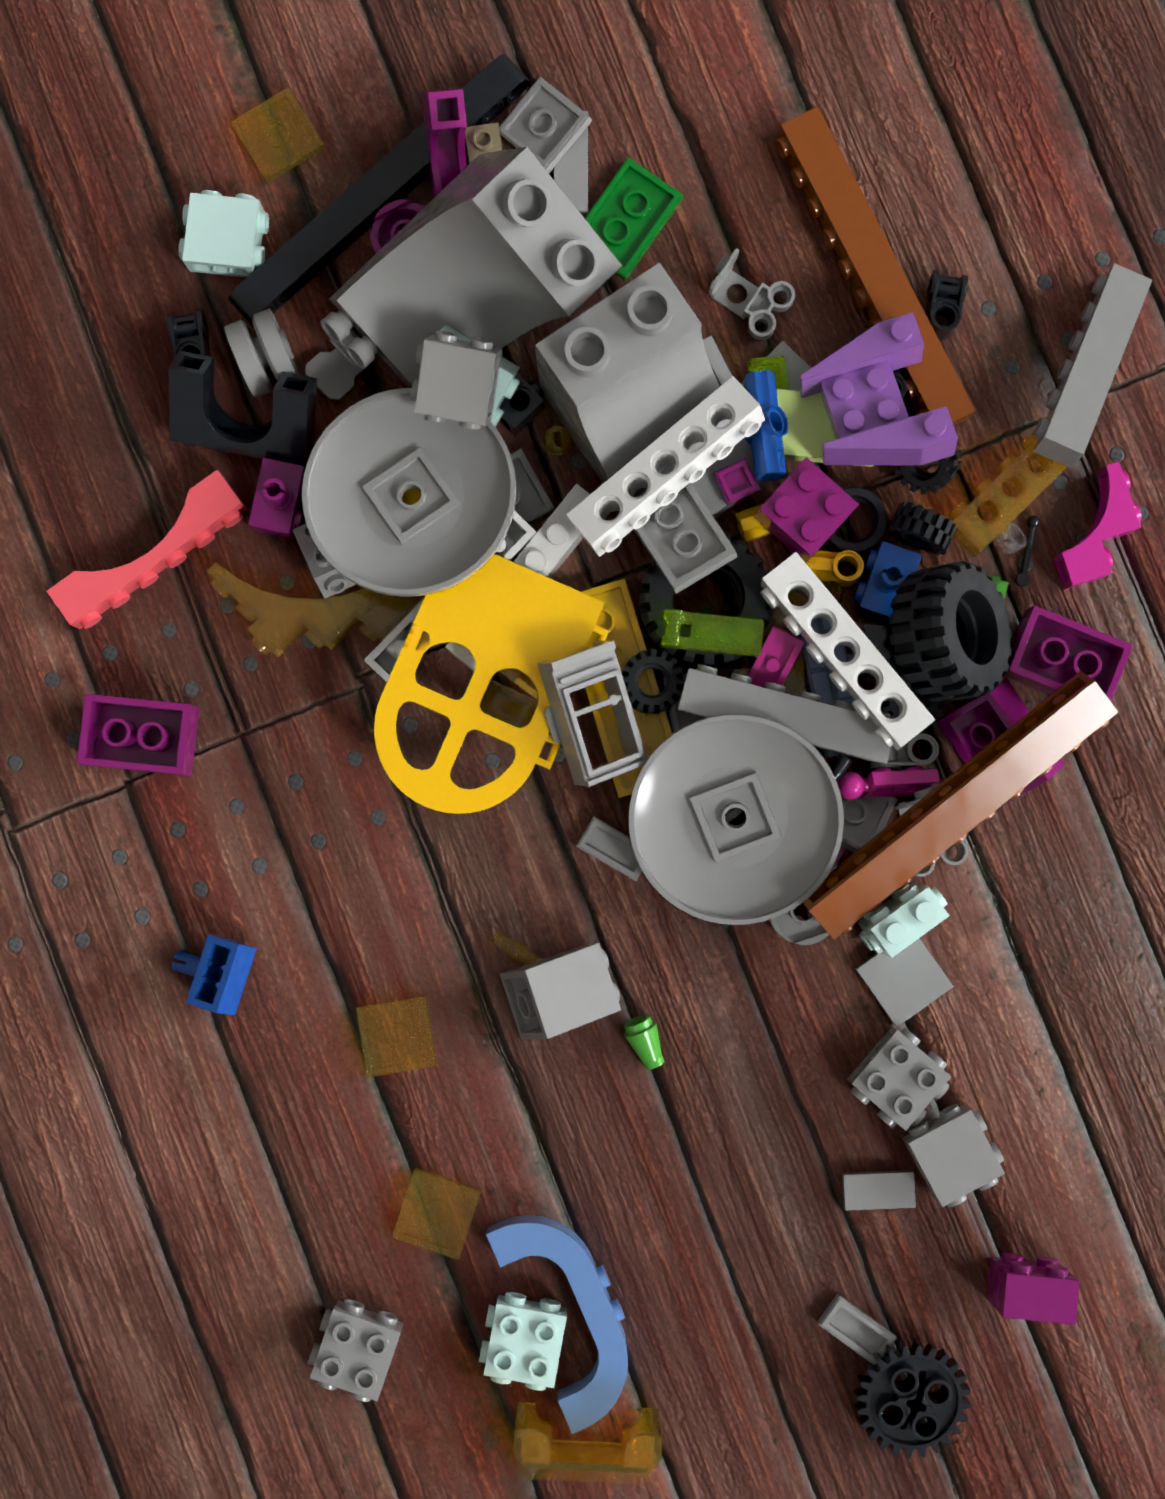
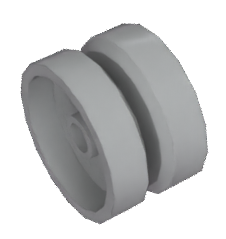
[224,308,299,398]

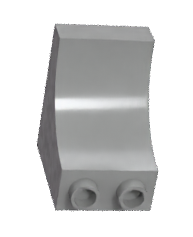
[329,147,622,388]
[535,262,769,546]

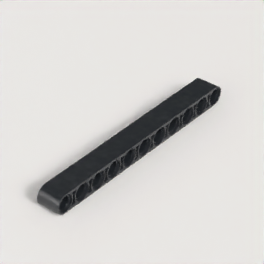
[228,54,530,327]

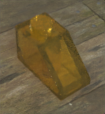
[480,680,551,746]

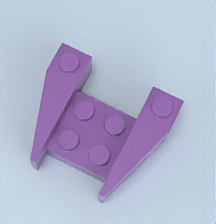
[800,312,958,465]

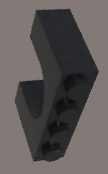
[168,351,317,467]

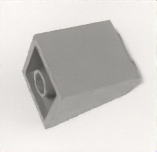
[500,943,621,1040]

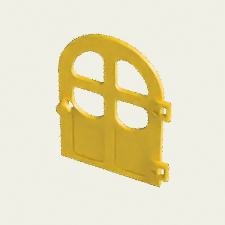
[374,554,609,814]

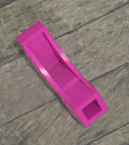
[1053,462,1142,591]

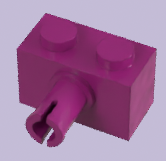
[248,458,306,540]

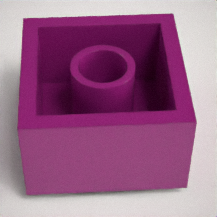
[754,457,859,563]
[987,1253,1080,1325]

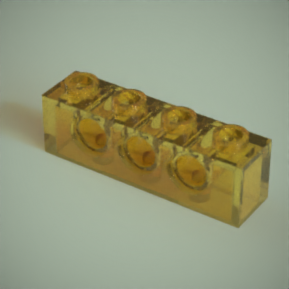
[948,432,1067,557]

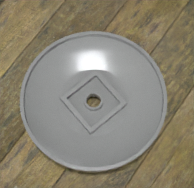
[302,388,517,597]
[629,713,844,925]

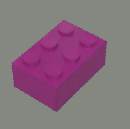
[1004,605,1133,702]
[77,694,200,776]

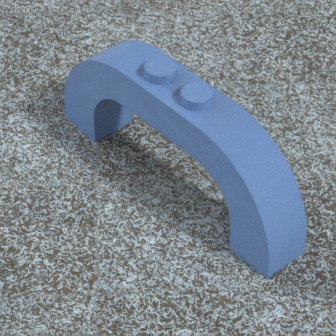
[486,1215,628,1434]

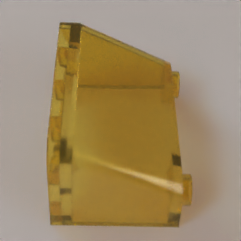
[514,1402,662,1485]

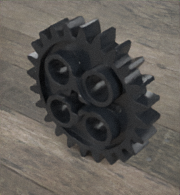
[854,1339,971,1458]

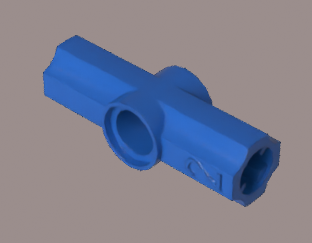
[744,370,788,482]

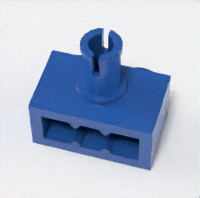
[853,541,922,623]
[172,934,257,1015]

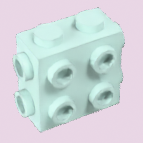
[178,190,269,277]
[858,882,949,958]
[479,1292,567,1391]

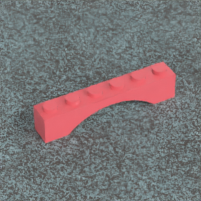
[46,469,248,629]

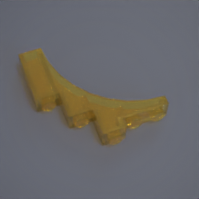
[207,562,425,657]

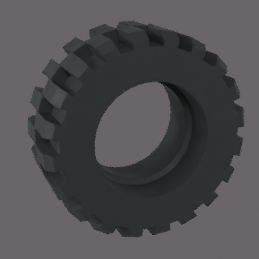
[639,533,773,668]
[889,561,1012,703]

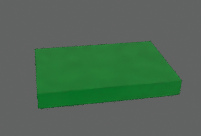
[584,157,684,281]

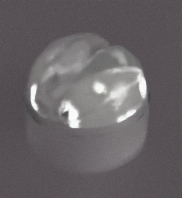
[995,523,1027,554]

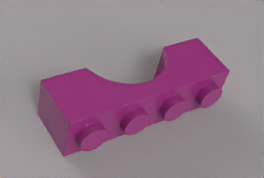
[421,88,467,199]

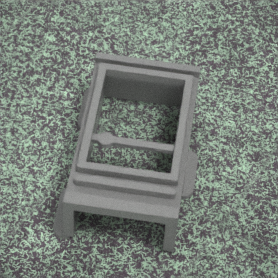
[537,640,649,787]

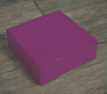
[713,457,761,506]

